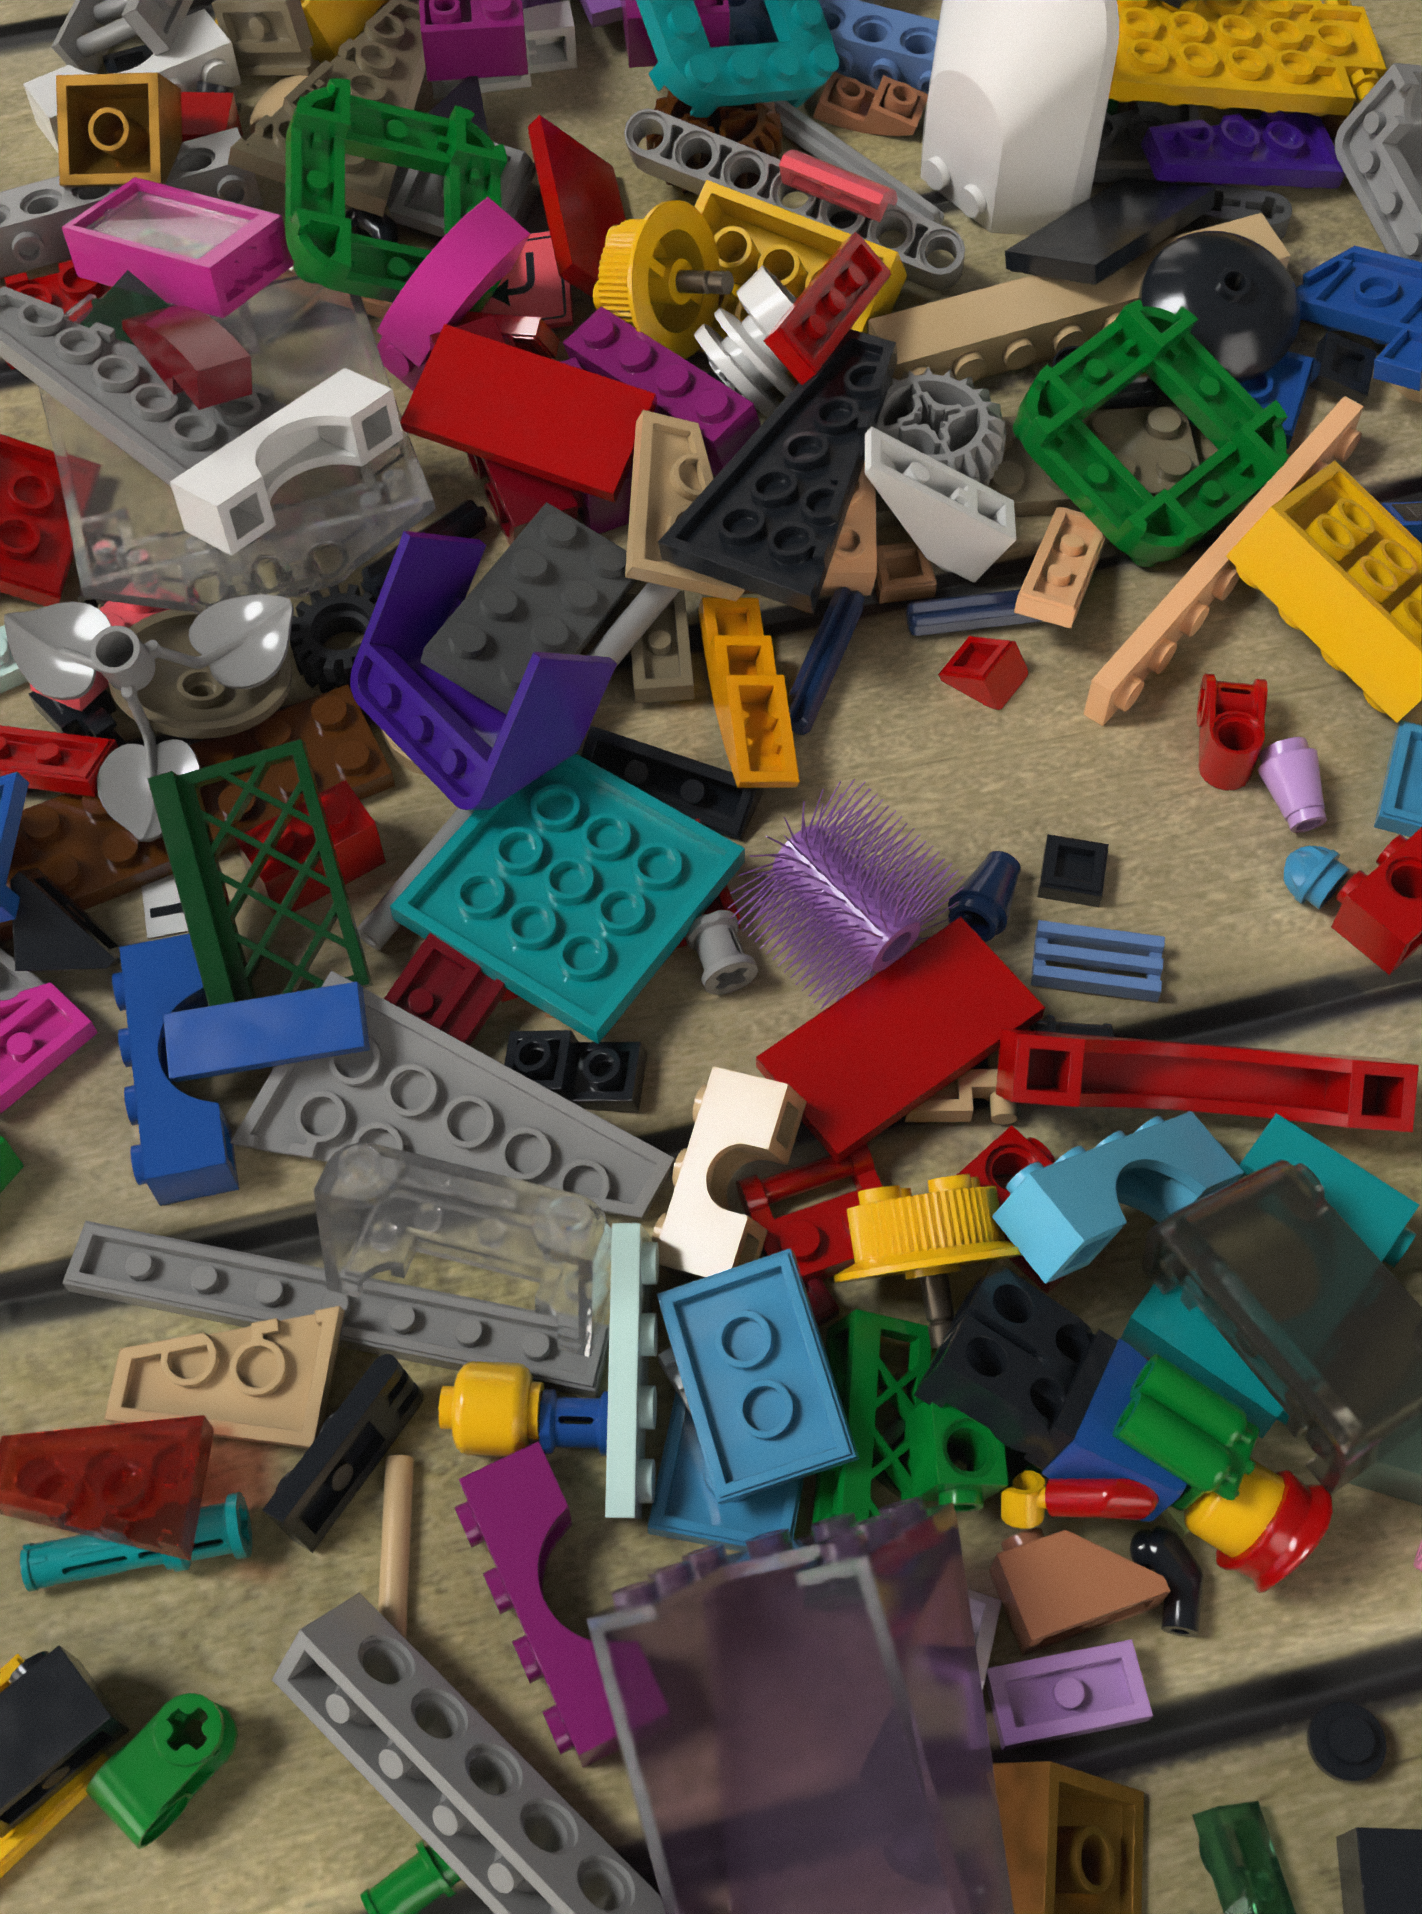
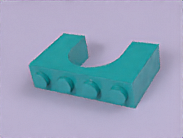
[1120,1113,1419,1439]

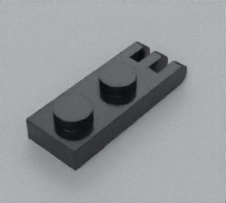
[263,1354,424,1553]

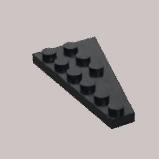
[658,329,898,614]

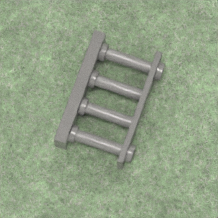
[51,0,193,74]

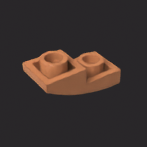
[813,72,928,136]

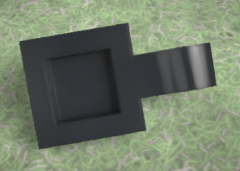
[29,690,126,747]

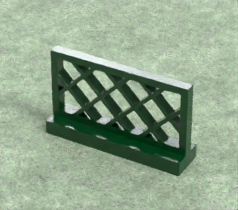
[147,739,373,1006]

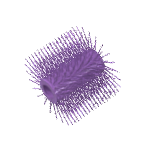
[728,779,964,1009]

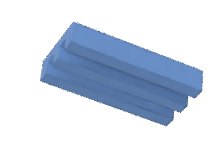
[1030,920,1165,1002]

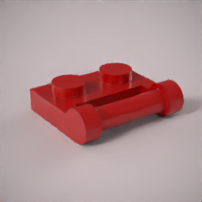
[736,1144,883,1285]

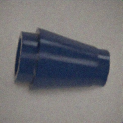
[948,851,1021,942]

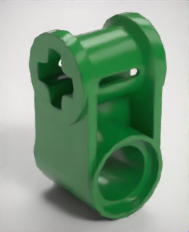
[86,1693,238,1849]

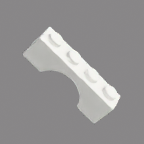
[23,9,241,153]
[170,368,403,556]

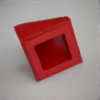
[938,636,1028,710]

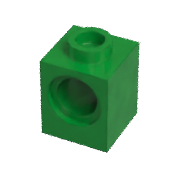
[907,1401,1008,1513]

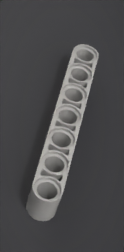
[624,109,965,290]

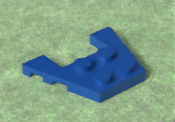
[1296,246,1422,391]

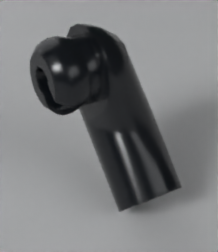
[345,207,398,243]
[1130,1525,1204,1637]

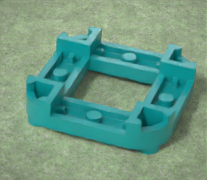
[636,0,839,118]

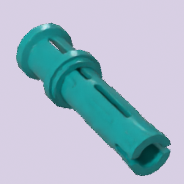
[20,1492,253,1592]

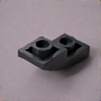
[504,1030,648,1112]

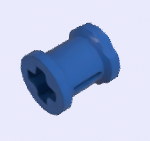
[539,1389,608,1456]

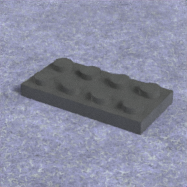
[421,502,637,715]

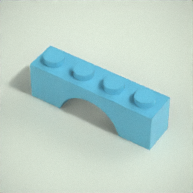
[992,1111,1244,1284]

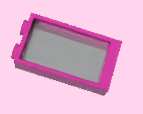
[62,177,294,319]

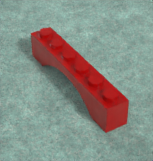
[996,1028,1419,1133]

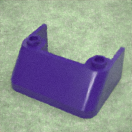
[350,531,617,810]

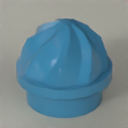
[1283,845,1350,909]

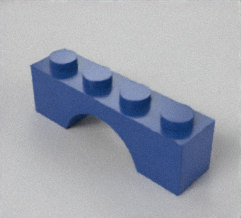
[112,933,239,1206]

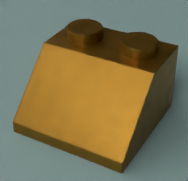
[56,72,182,188]
[967,1761,1144,1914]

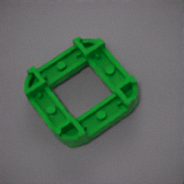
[285,78,507,312]
[1012,300,1289,567]

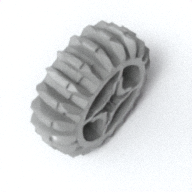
[864,366,1007,486]

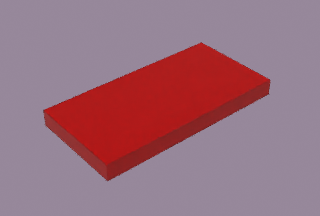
[527,115,626,298]
[400,324,658,503]
[756,916,1045,1164]

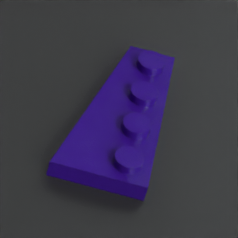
[1141,111,1346,189]

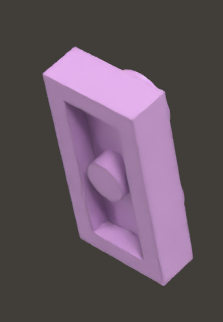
[985,1639,1153,1751]

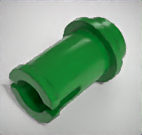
[360,1839,462,1914]

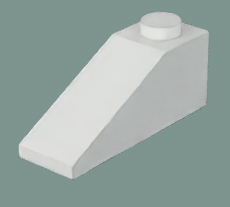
[865,426,1016,583]

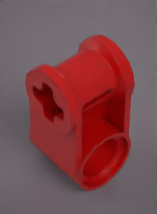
[1197,673,1268,790]

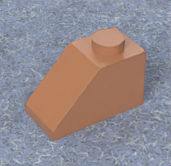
[989,1528,1170,1656]

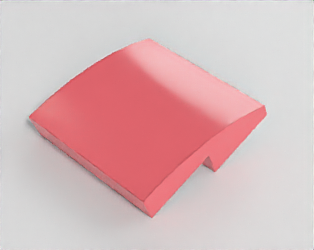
[779,149,897,222]

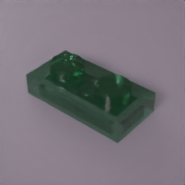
[1192,1801,1296,1914]

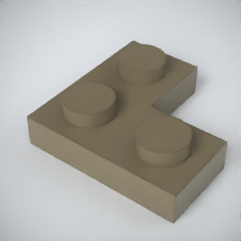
[580,590,694,703]

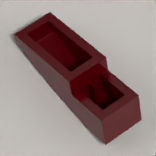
[122,306,252,410]

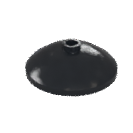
[1139,231,1301,382]

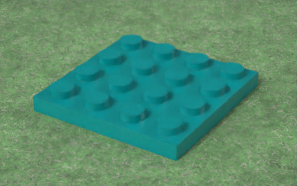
[390,753,745,1044]

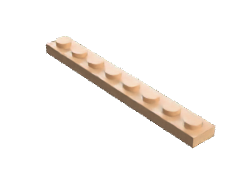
[1083,396,1364,726]

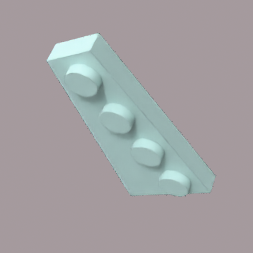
[605,1223,659,1519]

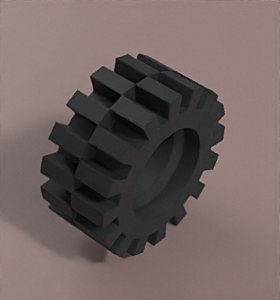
[289,584,378,694]

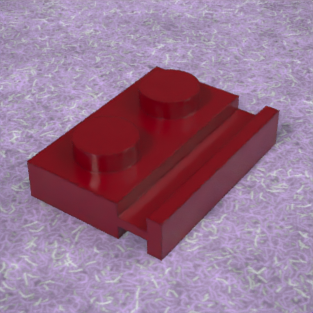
[384,933,508,1046]

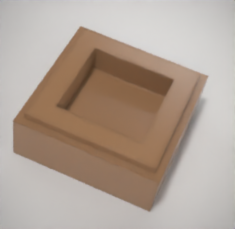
[874,541,937,604]

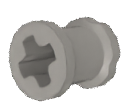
[685,910,758,995]

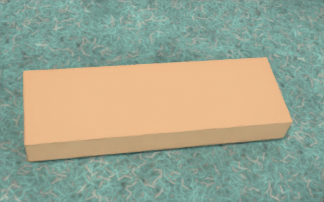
[1014,507,1107,629]

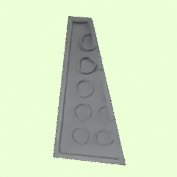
[0,286,287,486]
[230,970,676,1220]

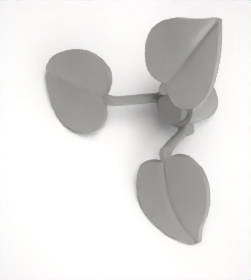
[4,594,294,842]

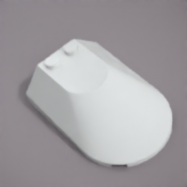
[920,0,1119,235]

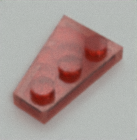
[0,1415,214,1561]

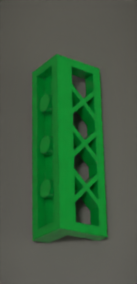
[806,1309,931,1614]

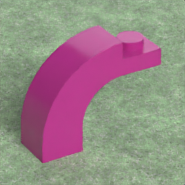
[372,197,530,392]

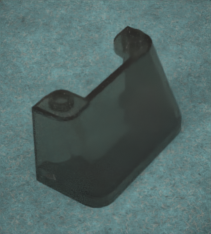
[1141,1159,1422,1495]

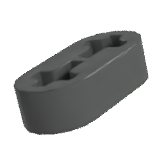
[1190,184,1292,240]

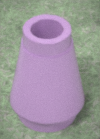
[1258,737,1327,833]

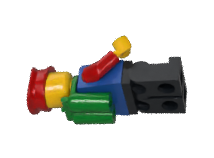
[914,1260,1333,1593]

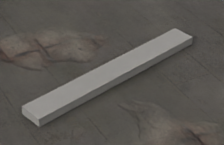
[62,1221,610,1398]

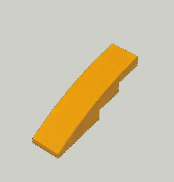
[698,597,800,788]

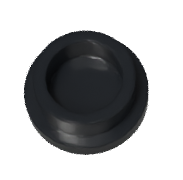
[1307,1702,1387,1783]

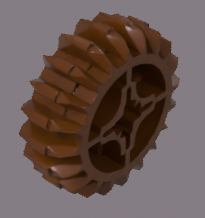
[646,90,783,194]

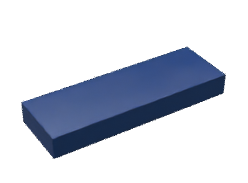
[163,982,370,1082]

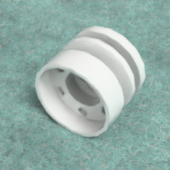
[694,265,796,418]

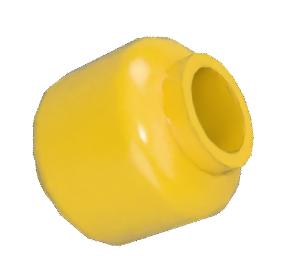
[438,1361,544,1457]

